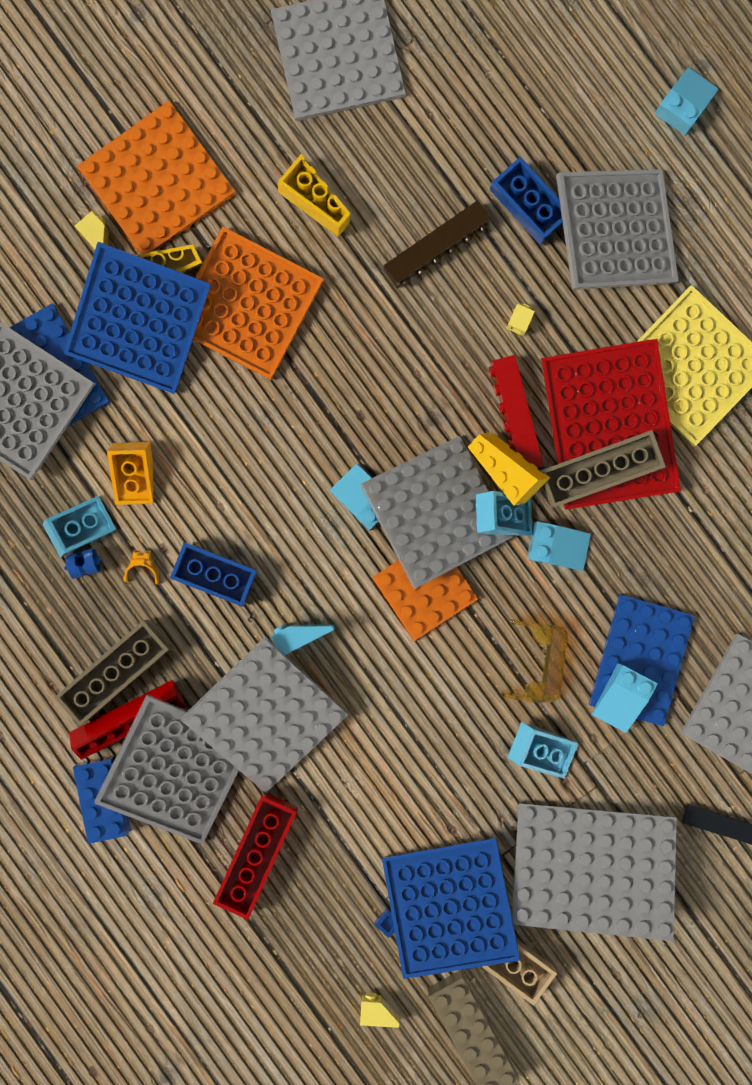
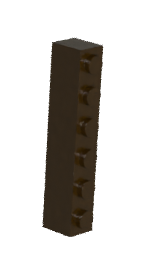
[384,200,491,289]

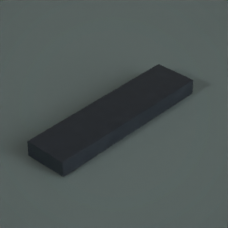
[682,804,752,845]

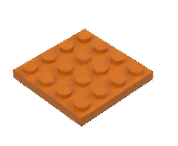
[372,560,478,641]

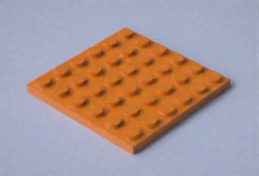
[77,101,236,254]
[193,226,324,380]

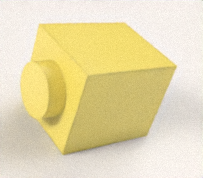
[506,304,535,336]

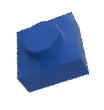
[373,909,395,938]

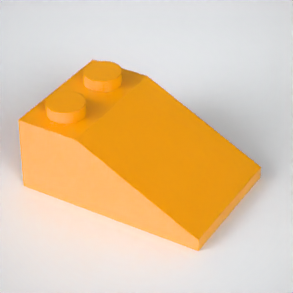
[107,442,154,505]

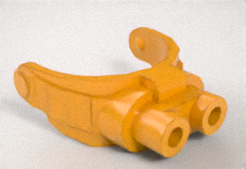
[123,550,160,584]

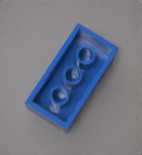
[490,157,563,246]
[170,542,259,607]
[73,755,131,844]

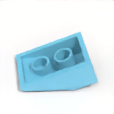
[655,67,719,135]
[329,464,379,531]
[476,491,533,536]
[43,496,116,558]
[527,521,591,571]
[271,624,335,655]
[591,663,658,733]
[507,722,578,779]

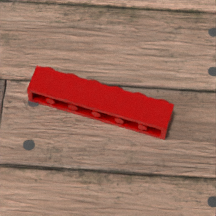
[489,355,544,469]
[69,680,185,760]

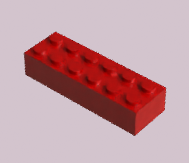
[213,791,298,920]

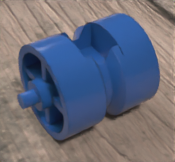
[64,548,103,579]

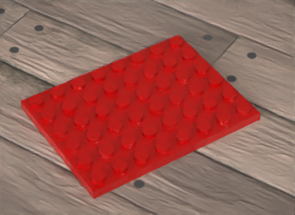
[541,339,681,510]

